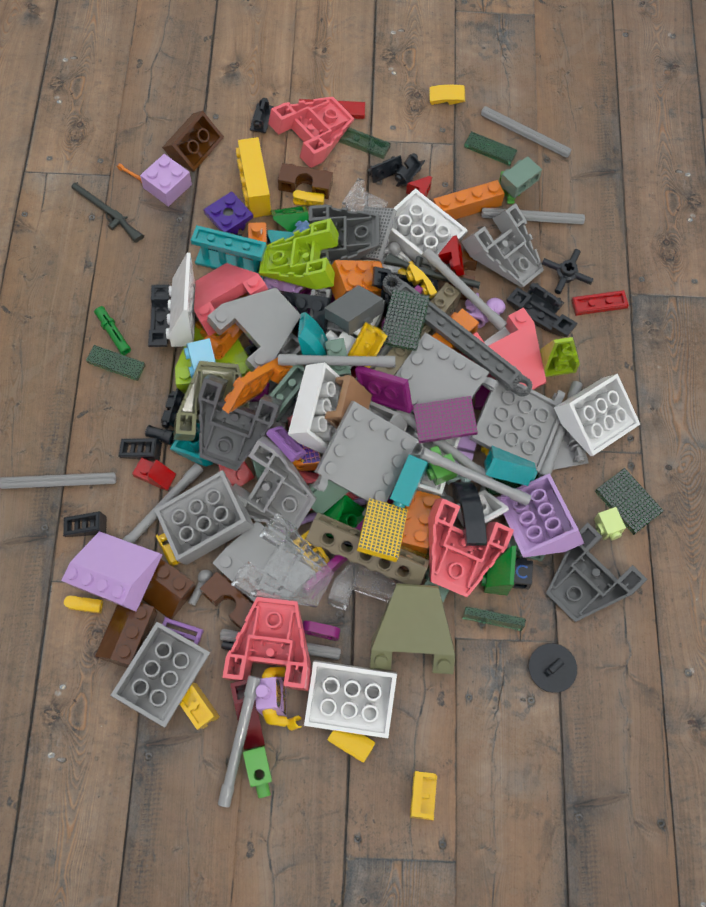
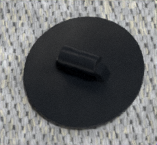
[529,643,577,693]

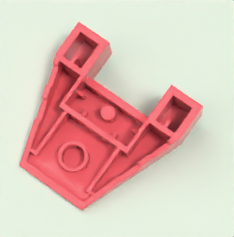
[268,97,354,168]
[194,263,268,336]
[459,308,546,390]
[428,498,514,597]
[222,597,312,691]

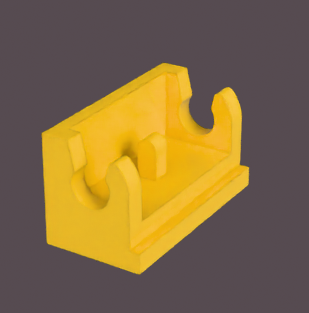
[348,322,387,368]
[180,683,220,730]
[410,771,437,820]

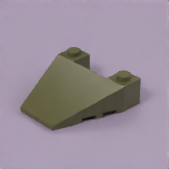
[173,361,250,441]
[370,583,455,674]

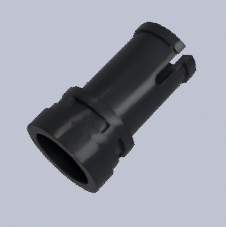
[145,425,174,445]

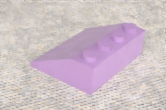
[496,473,584,558]
[61,531,162,612]

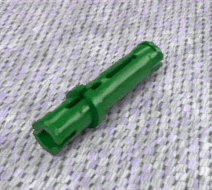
[94,306,131,356]

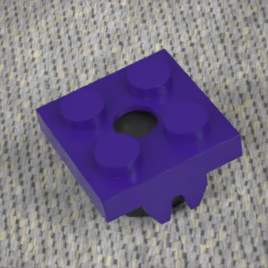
[204,191,253,234]

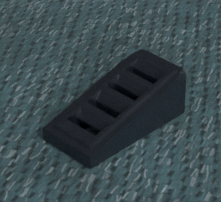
[118,438,162,461]
[63,511,107,537]

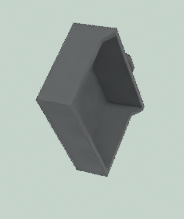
[324,285,383,335]

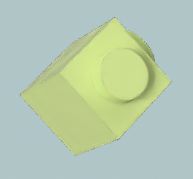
[594,507,626,540]

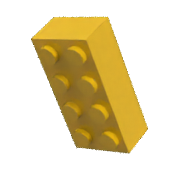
[235,137,271,218]

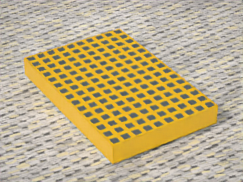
[357,498,408,562]

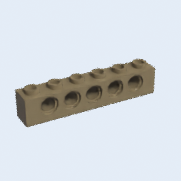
[306,512,429,585]

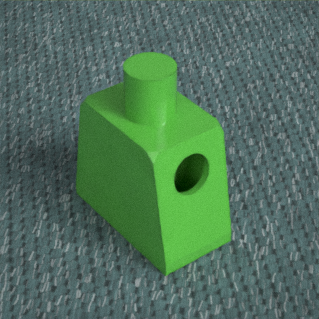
[243,746,272,798]

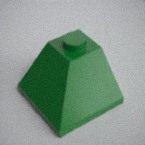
[271,206,309,232]
[323,495,365,542]
[481,545,516,596]

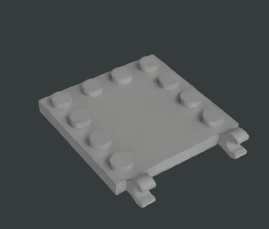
[395,332,498,438]
[470,366,565,474]
[313,401,418,516]

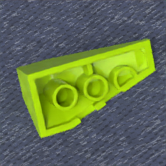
[540,337,580,377]

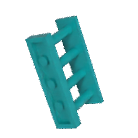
[191,225,267,280]

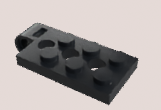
[268,289,331,335]

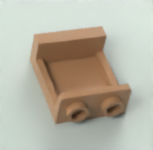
[325,375,372,429]

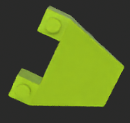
[259,218,339,290]
[175,326,252,394]

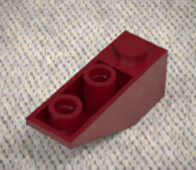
[230,679,265,750]

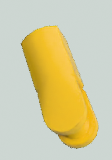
[293,190,324,206]
[155,533,180,566]
[64,596,103,614]

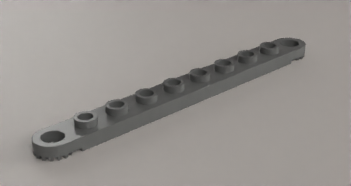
[382,274,532,397]

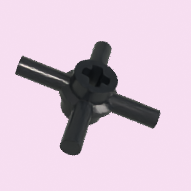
[542,249,594,294]

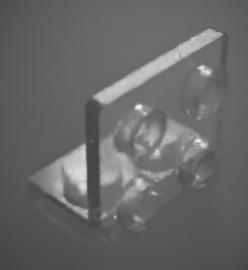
[342,178,388,212]

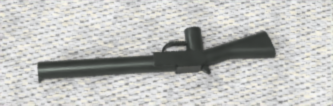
[71,182,144,243]
[384,253,480,290]

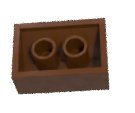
[162,110,224,172]
[142,559,196,619]
[95,602,158,668]

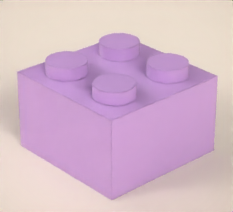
[140,154,192,207]

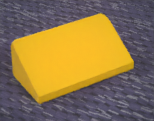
[327,730,375,763]

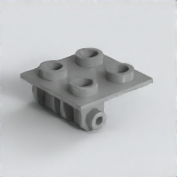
[553,431,589,470]

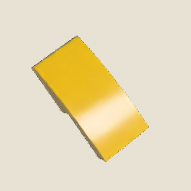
[429,85,465,105]
[406,264,437,300]

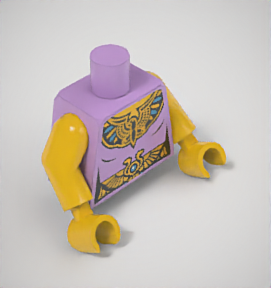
[256,667,302,731]

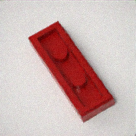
[571,290,629,316]

